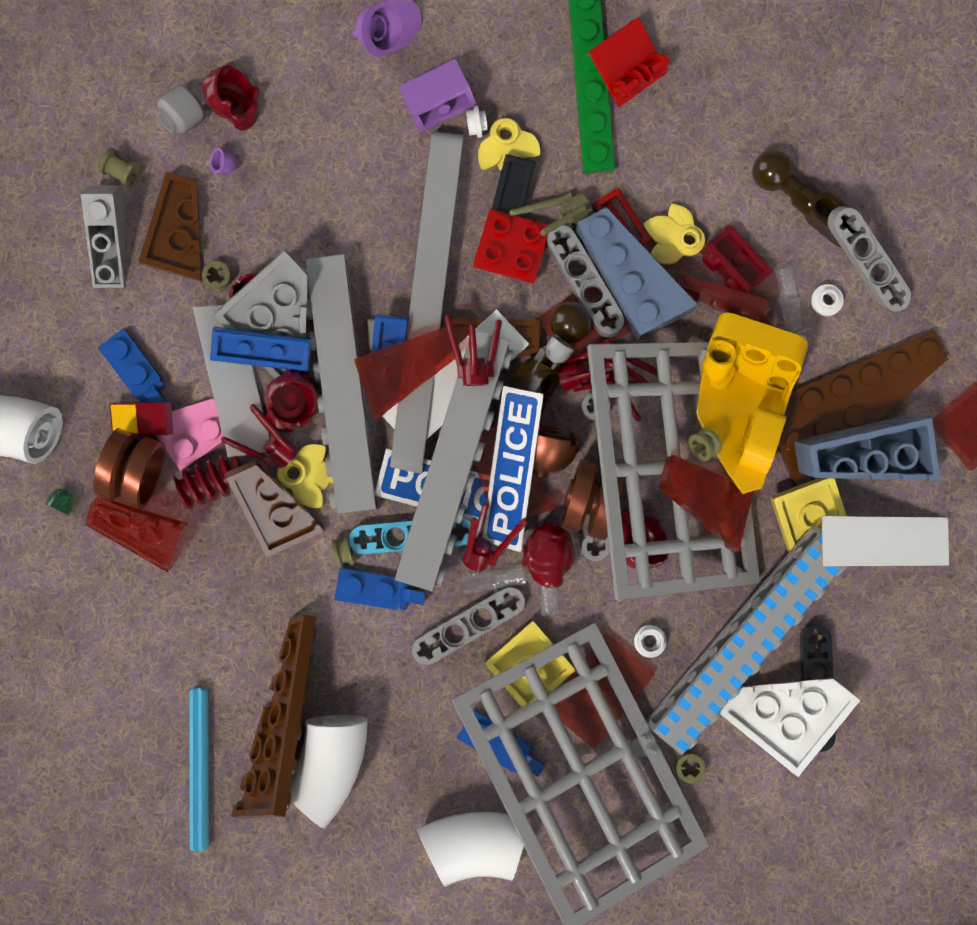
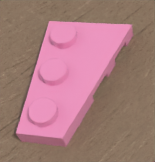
[155,398,223,472]

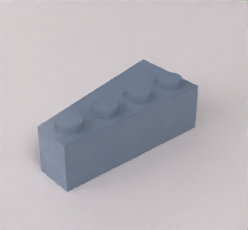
[575,208,698,342]
[794,414,941,481]

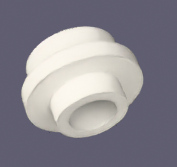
[466,105,488,138]
[811,284,844,316]
[634,625,666,658]

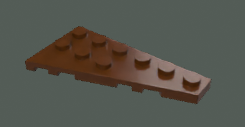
[777,330,948,487]
[231,614,317,819]

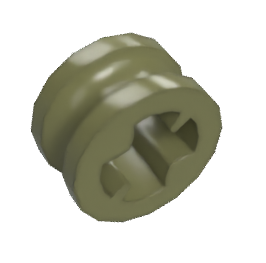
[202,261,233,291]
[688,428,722,462]
[332,536,355,568]
[674,752,705,784]

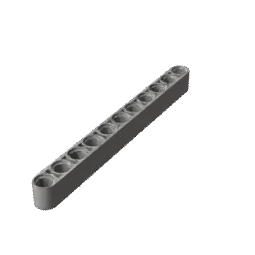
[390,131,464,474]

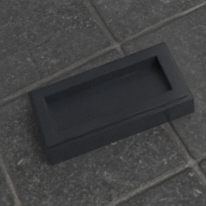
[492,154,536,218]

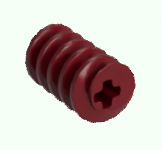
[173,455,242,509]

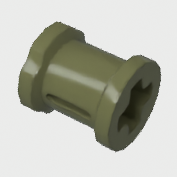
[98,148,141,188]

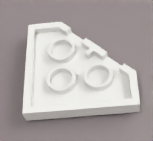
[720,678,860,777]

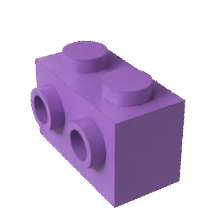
[398,59,476,133]

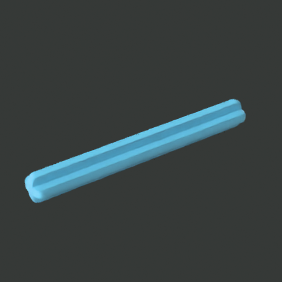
[189,687,209,851]

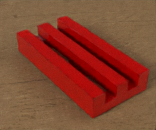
[592,188,652,246]

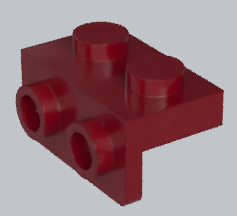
[700,225,773,299]

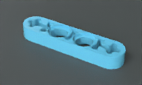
[349,517,471,554]

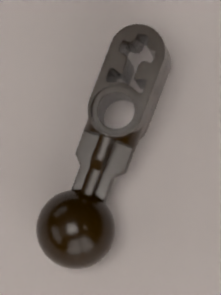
[752,150,857,248]
[500,302,591,414]

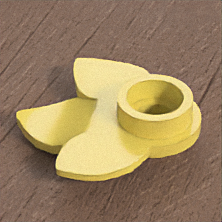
[478,118,540,171]
[644,204,705,265]
[277,444,333,508]

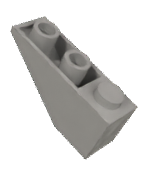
[80,185,125,288]

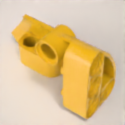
[696,313,809,494]

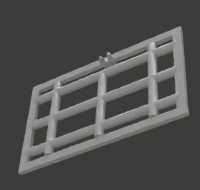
[587,342,760,601]
[451,623,709,925]

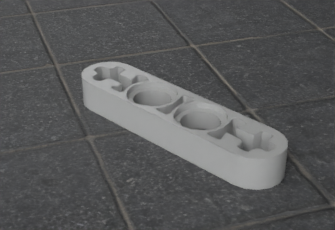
[828,206,911,312]
[547,225,624,338]
[412,587,525,665]

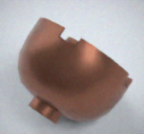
[532,423,580,477]

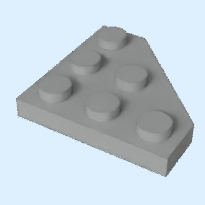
[214,249,308,378]

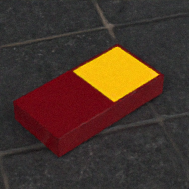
[109,402,173,435]

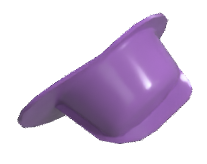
[352,0,422,57]

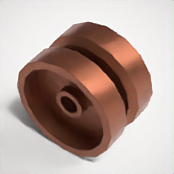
[93,428,166,509]
[561,459,624,540]

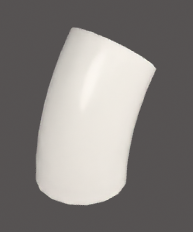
[0,395,63,464]
[289,715,368,829]
[417,812,531,887]

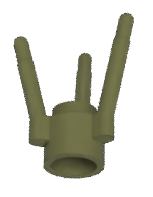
[509,193,593,252]

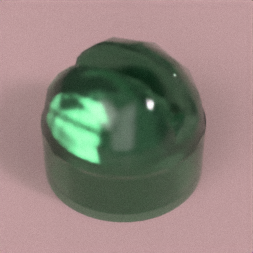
[45,488,75,515]

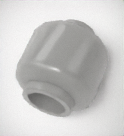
[156,86,205,134]

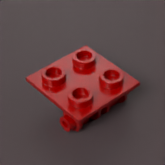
[588,17,670,107]
[473,209,548,284]

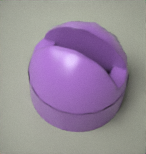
[210,148,237,175]

